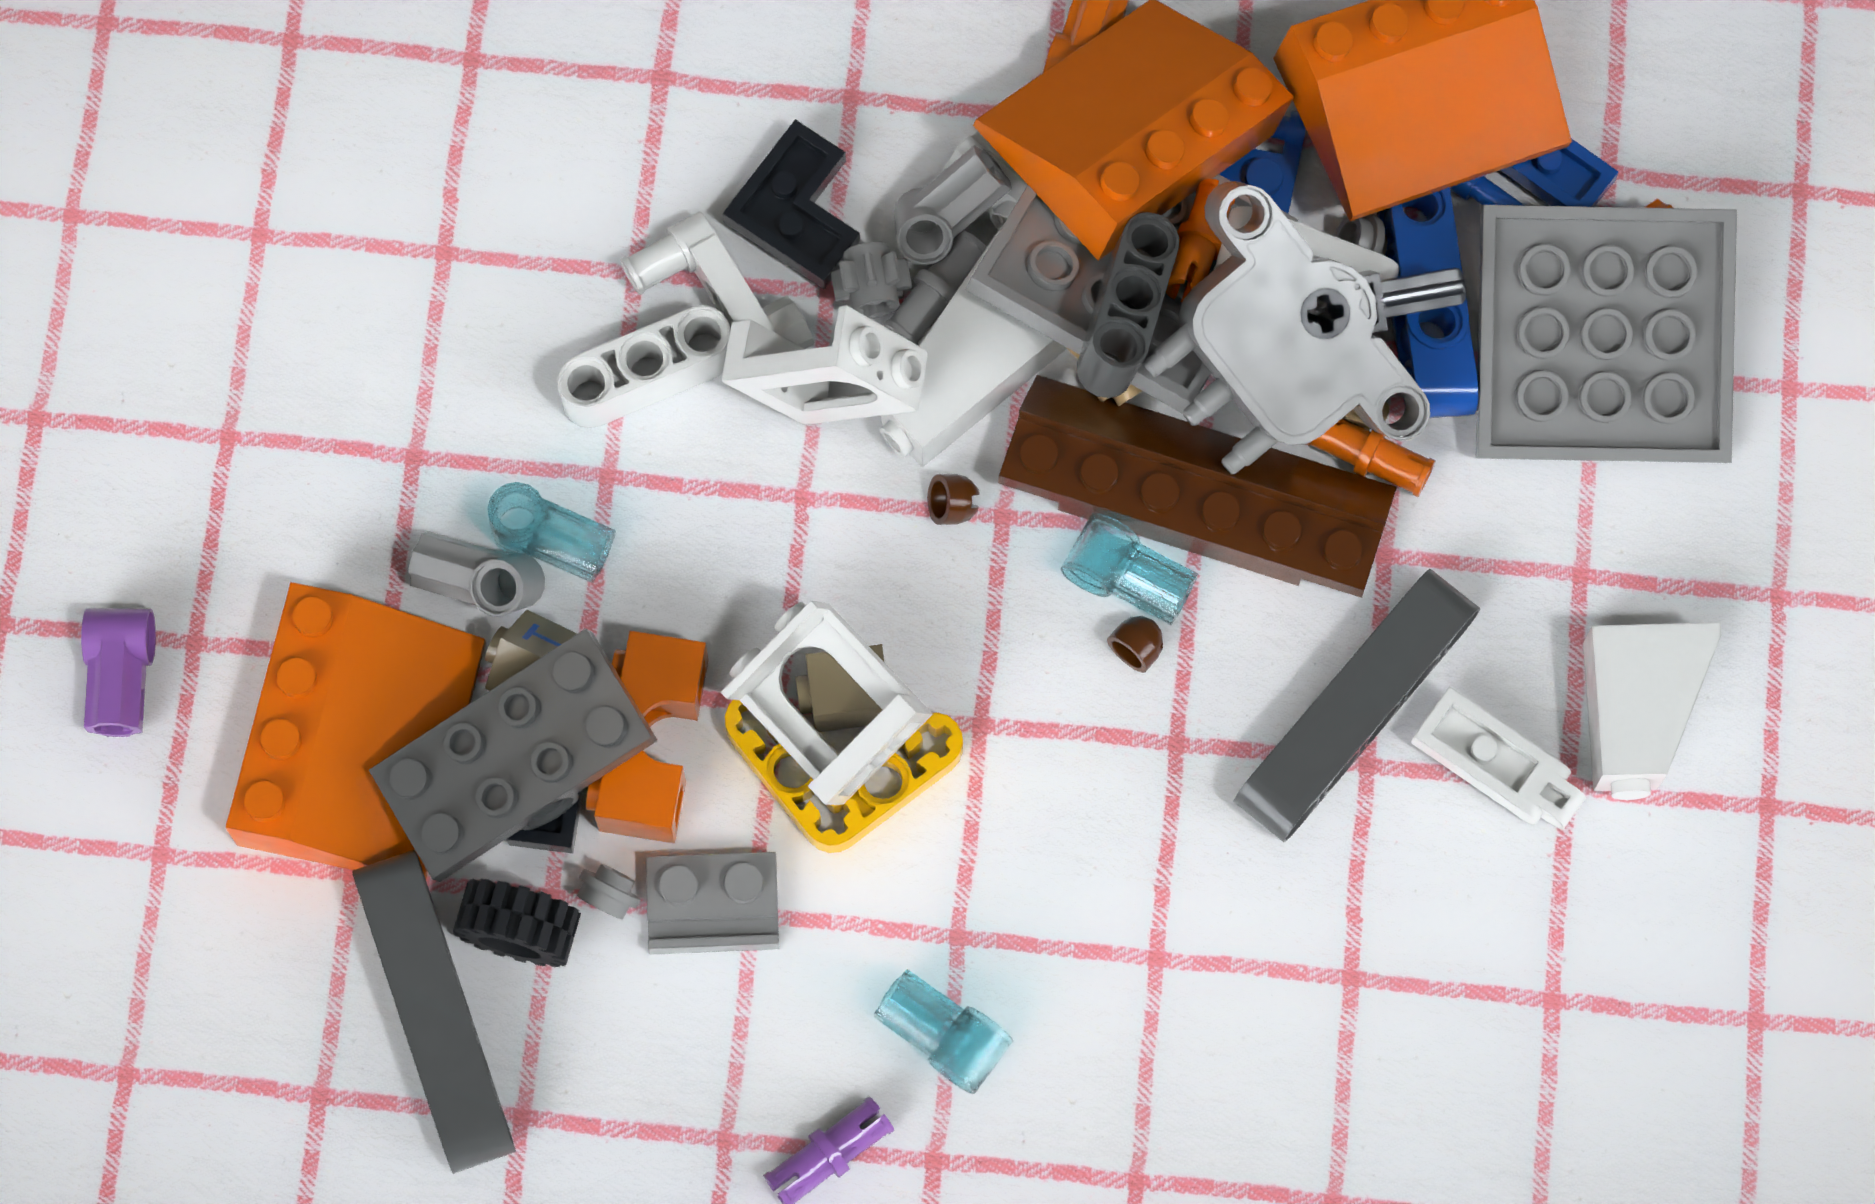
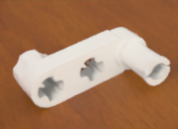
[620,211,814,349]

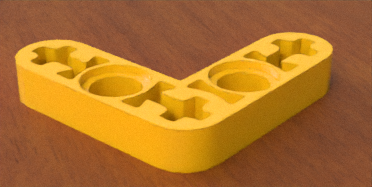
[725,700,963,853]

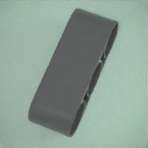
[1077,212,1179,398]

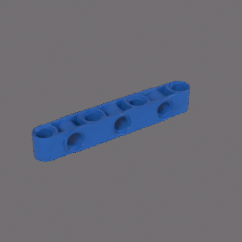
[1376,187,1478,418]

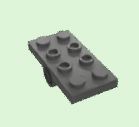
[369,628,658,882]

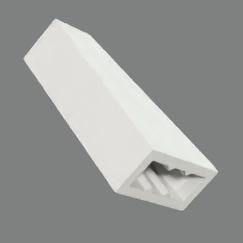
[880,224,1067,468]

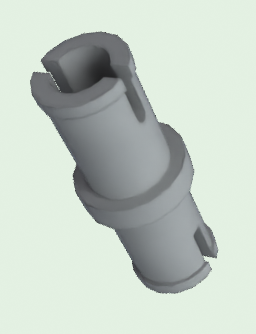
[883,230,987,345]

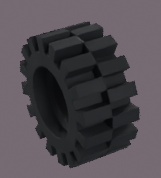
[453,879,581,967]

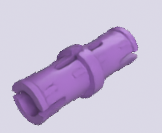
[763,1096,895,1204]

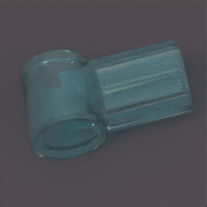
[487,482,616,583]
[1060,513,1198,625]
[874,969,1013,1094]

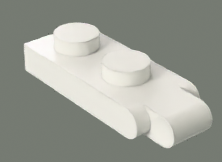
[1411,686,1586,829]

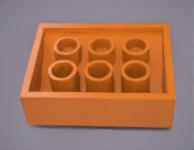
[973,0,1294,261]
[1273,0,1572,221]
[225,582,486,879]

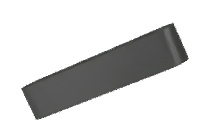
[1233,569,1480,842]
[352,849,516,1174]

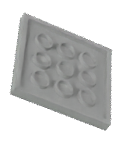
[966,174,1298,414]
[1476,205,1737,463]

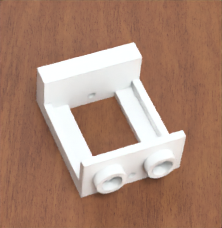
[721,305,928,425]
[721,601,933,805]

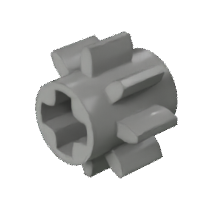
[831,242,912,318]

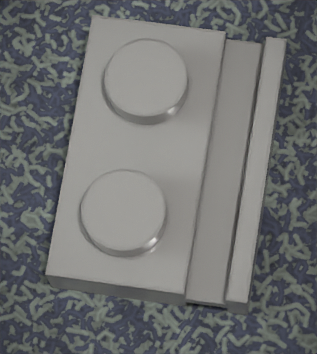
[646,852,779,955]

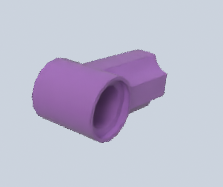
[81,608,156,737]

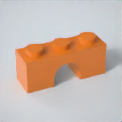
[586,631,709,844]

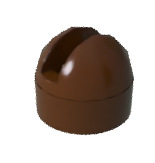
[927,474,980,525]
[1107,616,1163,673]

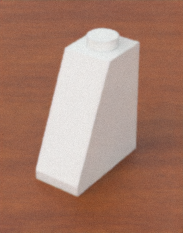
[1583,622,1722,800]

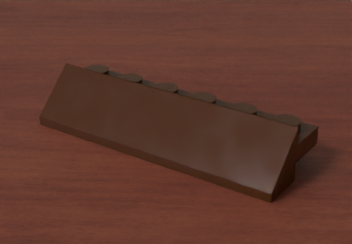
[998,375,1397,598]

